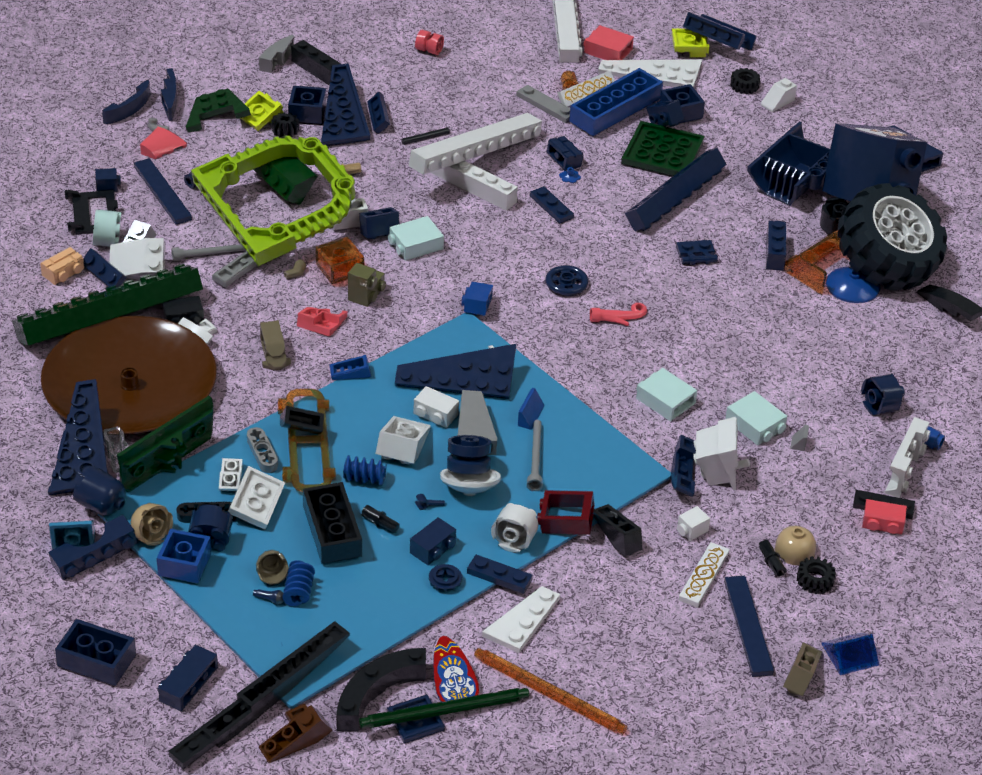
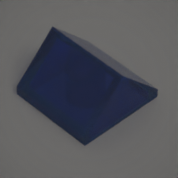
[822,633,879,675]

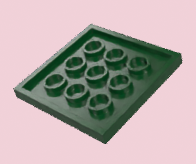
[621,121,705,176]

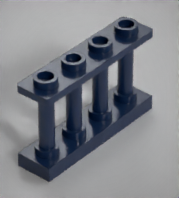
[683,12,757,50]

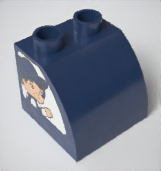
[822,123,928,201]

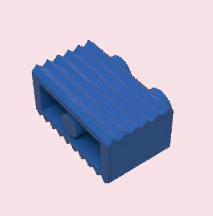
[461,282,493,316]

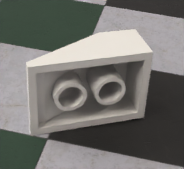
[109,238,165,280]
[375,416,431,464]

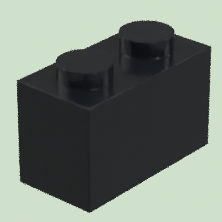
[163,296,204,325]

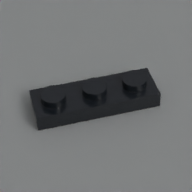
[852,490,915,519]

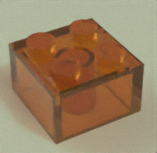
[315,237,364,284]

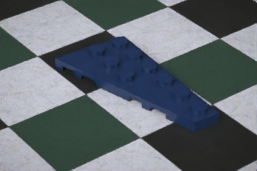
[321,63,371,146]
[395,344,517,399]
[48,379,108,495]

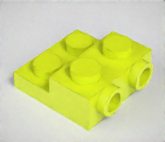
[671,28,709,57]
[240,91,284,131]

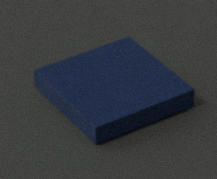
[387,694,445,744]

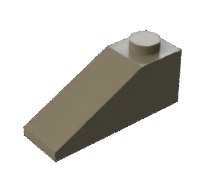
[783,642,822,696]

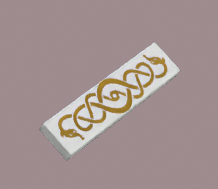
[557,70,615,106]
[678,542,730,608]

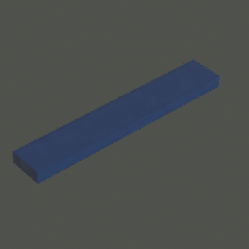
[134,158,192,225]
[724,575,774,677]

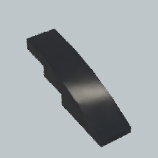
[916,284,982,322]

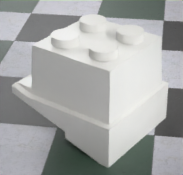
[694,417,750,490]

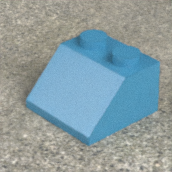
[49,520,95,550]

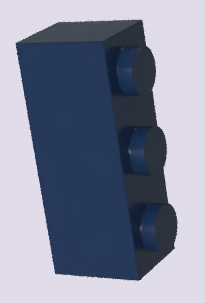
[766,220,786,271]
[157,644,218,712]

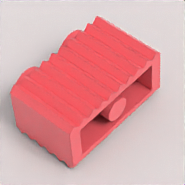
[862,499,907,535]

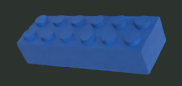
[569,68,663,136]

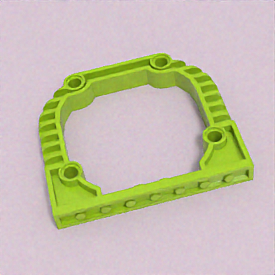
[191,136,356,266]

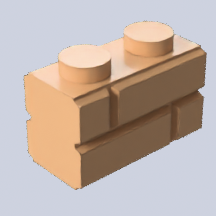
[40,247,84,285]

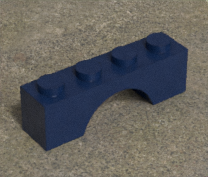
[48,515,138,580]

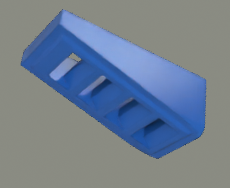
[329,355,372,380]

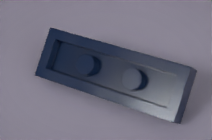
[367,92,390,134]
[530,186,574,224]
[83,248,127,287]
[467,554,533,594]

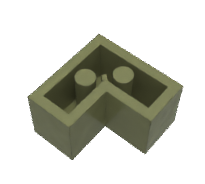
[348,263,386,307]

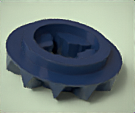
[428,564,462,592]

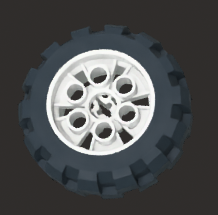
[837,183,947,291]

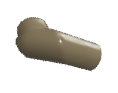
[284,259,306,280]

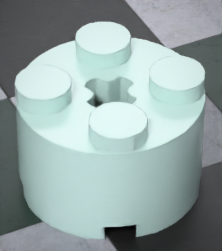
[92,210,121,247]

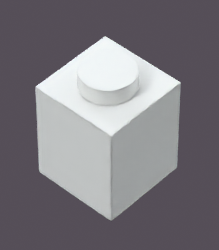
[677,506,710,541]

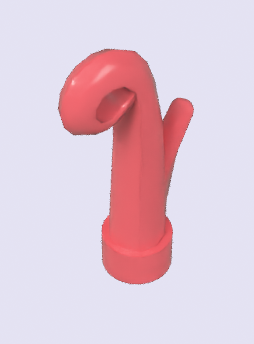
[590,302,647,326]

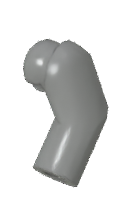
[147,118,169,132]

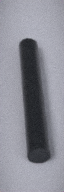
[401,127,450,145]

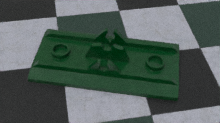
[117,396,214,492]

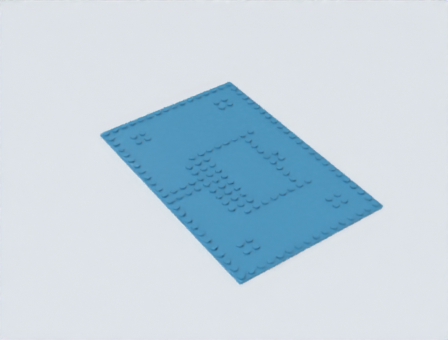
[98,312,671,708]

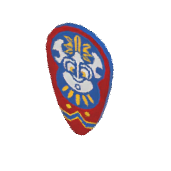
[433,636,479,702]

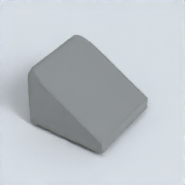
[790,425,809,451]

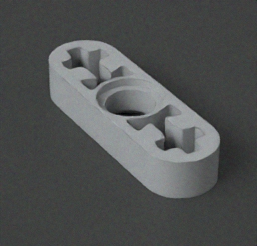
[247,427,278,473]

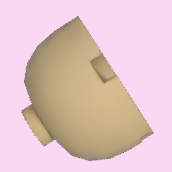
[130,503,173,546]
[775,526,816,565]

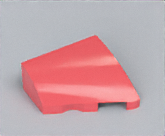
[140,126,187,159]
[297,307,348,336]

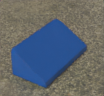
[518,388,544,429]

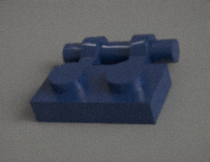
[676,240,718,265]

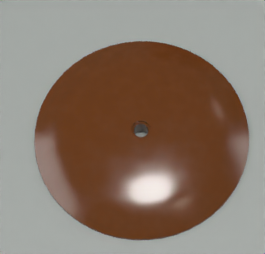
[41,316,217,434]

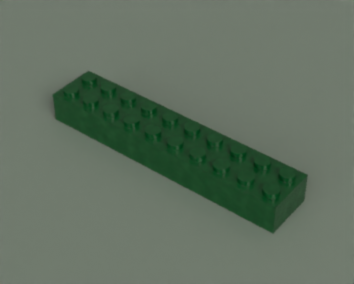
[12,264,203,346]

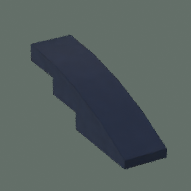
[161,68,177,121]

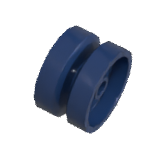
[447,435,491,474]

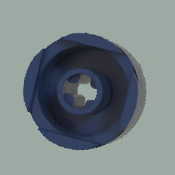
[861,374,905,415]
[188,505,233,551]

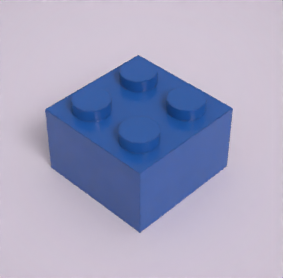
[157,529,211,584]

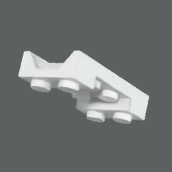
[884,417,931,498]

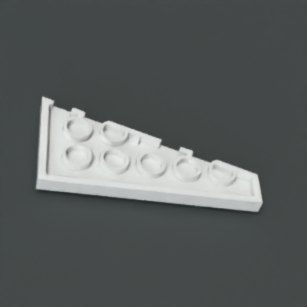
[598,59,702,88]

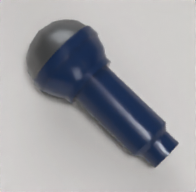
[253,589,284,605]

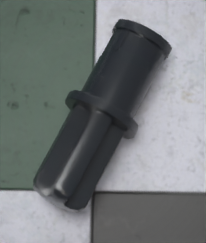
[361,505,400,533]
[759,539,787,577]

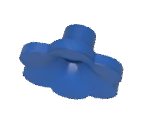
[559,167,581,183]

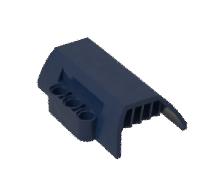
[747,121,830,206]

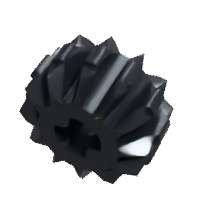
[271,112,300,138]

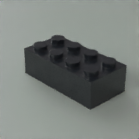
[303,482,362,564]

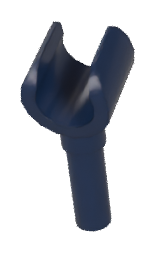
[415,494,445,510]

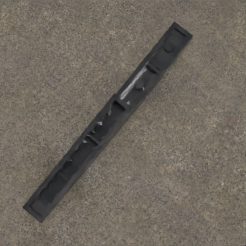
[168,621,350,769]

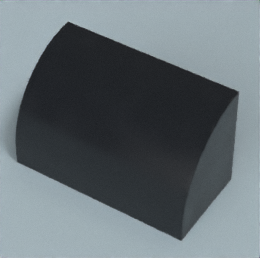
[280,406,325,435]

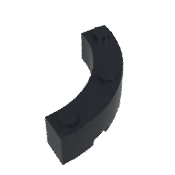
[336,648,426,732]

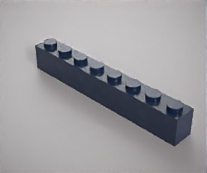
[624,147,727,231]

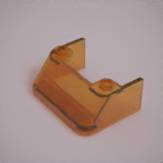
[784,230,841,294]

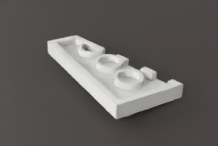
[482,586,560,653]

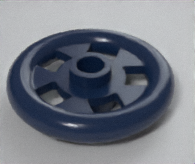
[545,265,589,296]

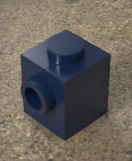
[95,168,121,192]

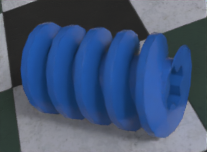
[343,455,387,485]
[282,560,315,607]

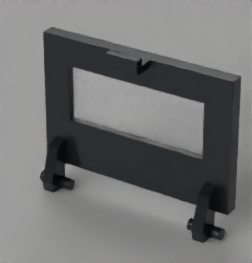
[64,190,118,235]

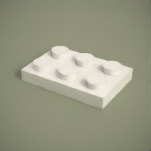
[228,466,285,529]

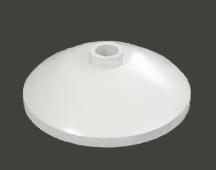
[440,468,501,496]

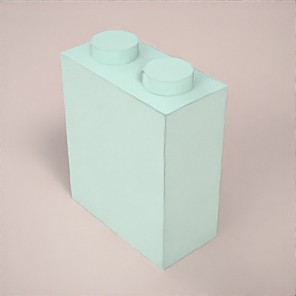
[388,216,444,261]
[636,368,697,421]
[725,391,787,445]

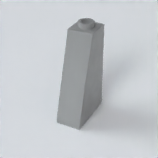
[458,390,497,455]

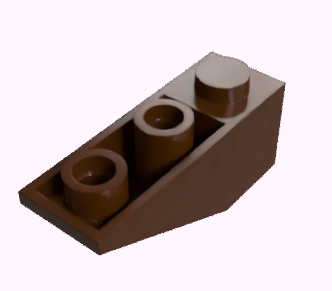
[259,705,333,763]

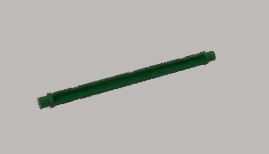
[359,688,529,728]

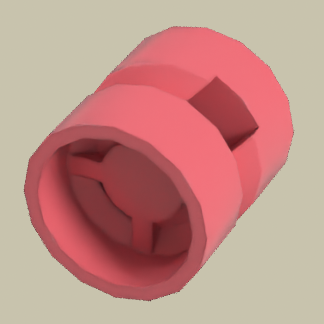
[415,29,444,55]

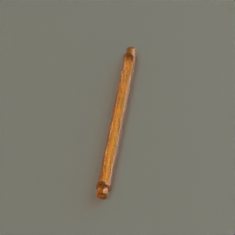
[474,648,627,734]

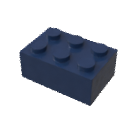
[55,619,136,686]

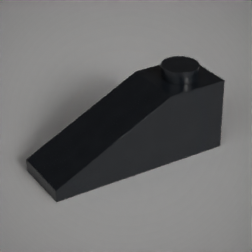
[593,504,643,556]

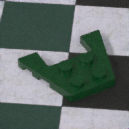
[186,88,251,133]

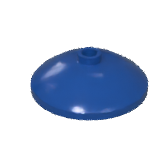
[826,266,880,303]

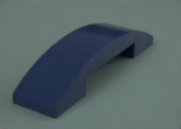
[102,80,150,124]
[671,435,696,497]

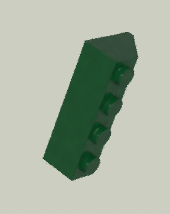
[253,157,318,205]

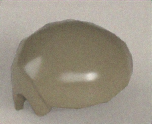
[256,550,289,585]

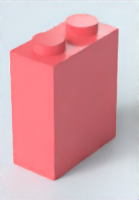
[583,25,634,60]

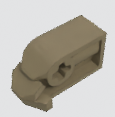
[260,320,291,371]

